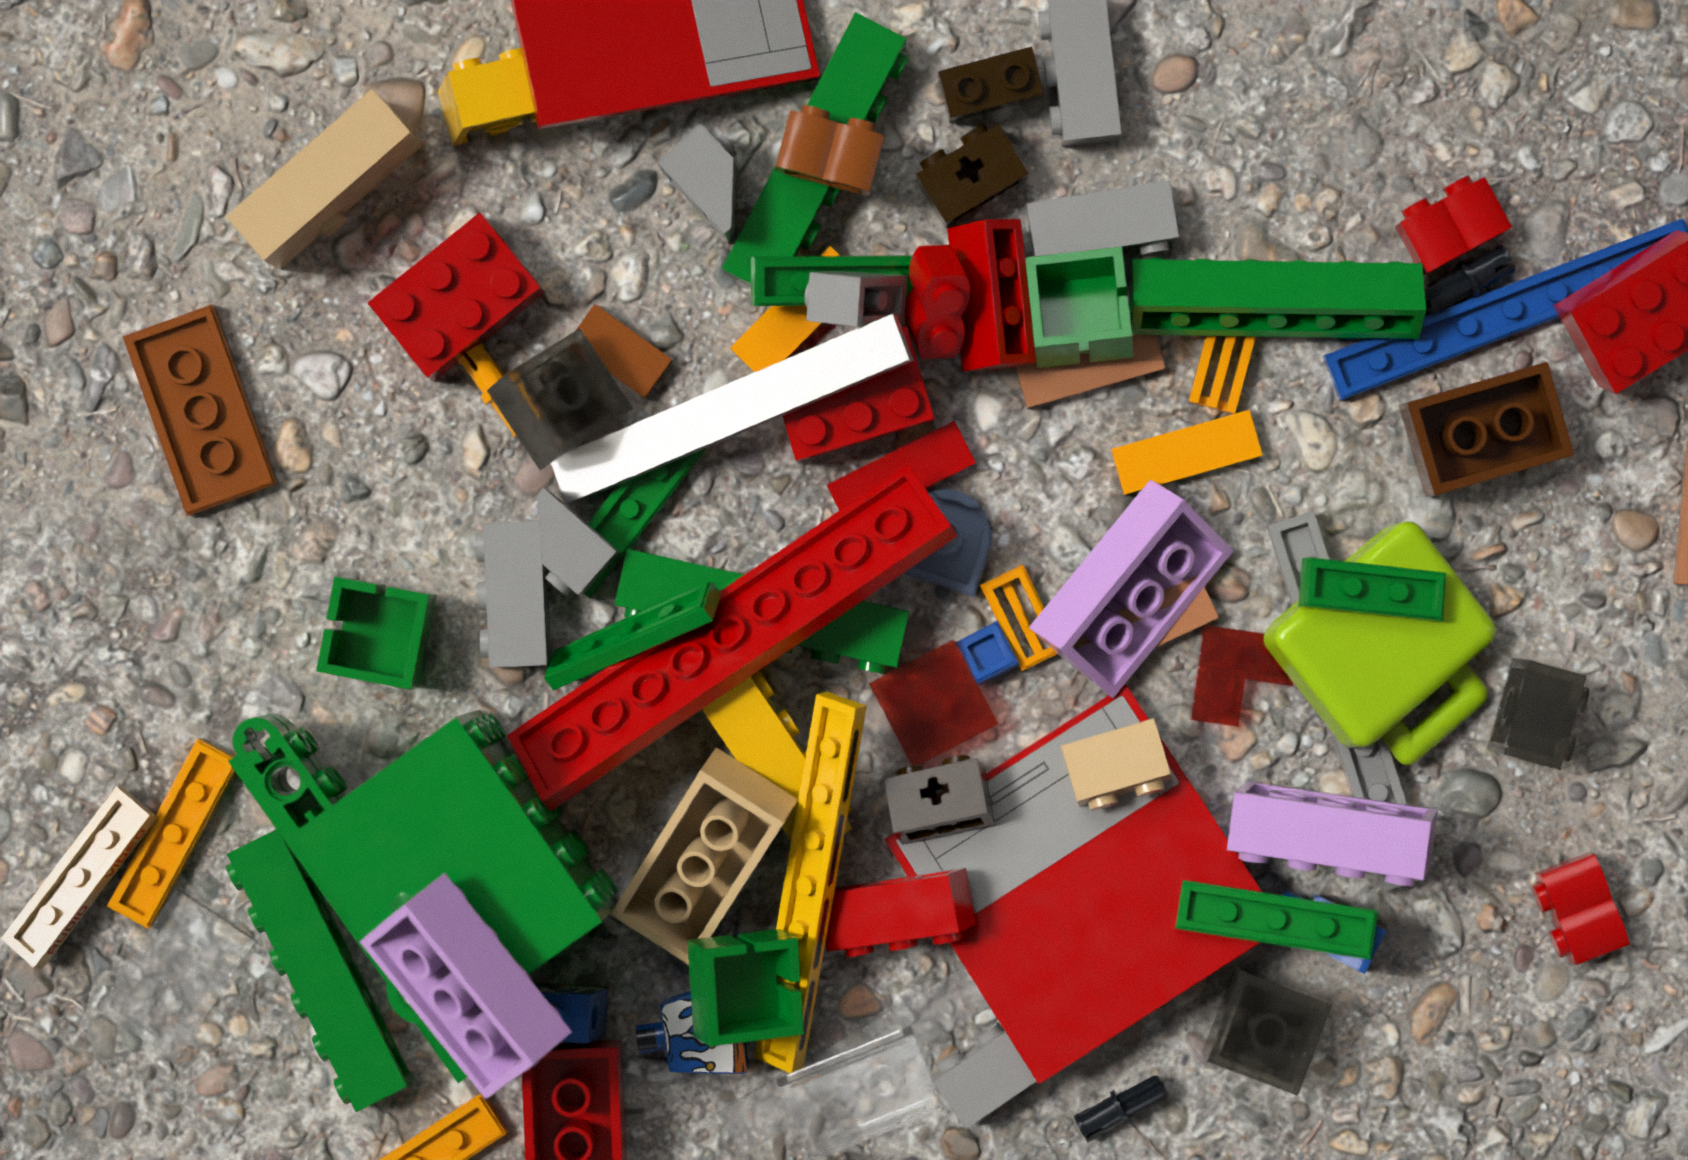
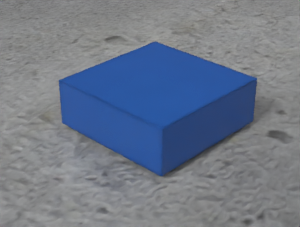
[955,621,1019,687]

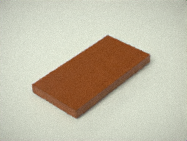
[122,304,279,516]

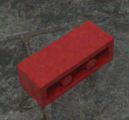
[947,219,1036,372]
[825,868,977,957]

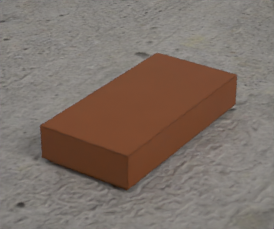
[567,304,673,399]

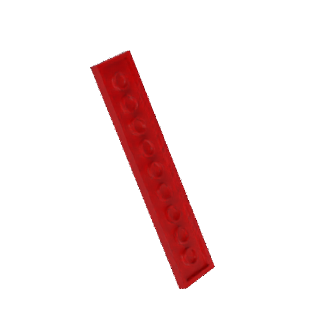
[506,464,958,811]

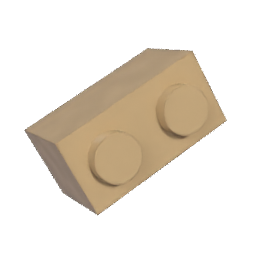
[1061,718,1172,811]

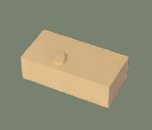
[225,89,423,270]
[610,747,798,965]

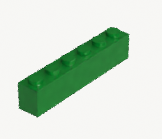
[722,12,910,287]
[1129,258,1426,339]
[615,549,909,674]
[226,829,414,1112]

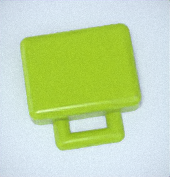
[1264,521,1496,765]

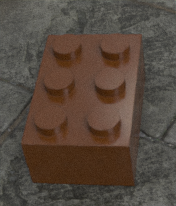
[1398,362,1575,497]

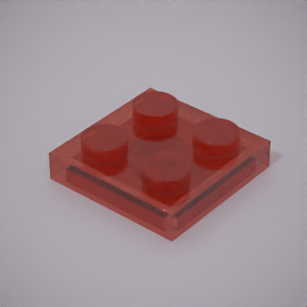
[869,639,998,766]

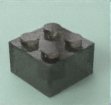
[487,328,634,471]
[1486,658,1590,770]
[1202,964,1332,1096]

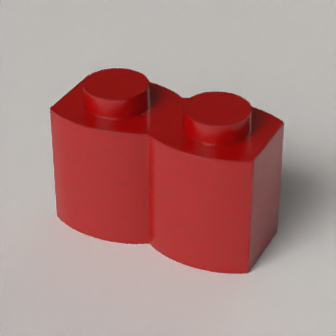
[1395,175,1512,276]
[905,245,971,359]
[1531,852,1630,965]

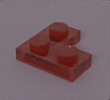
[1189,625,1293,727]

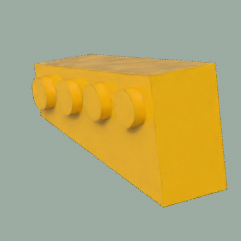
[438,48,537,147]
[702,670,853,840]

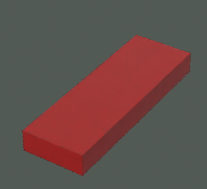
[827,420,976,510]

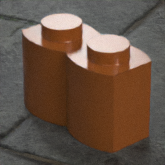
[775,105,885,196]

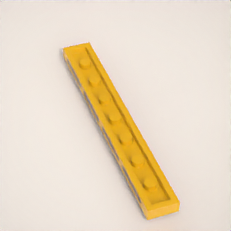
[754,692,867,1074]

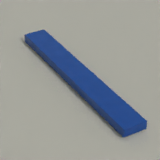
[1322,218,1688,401]

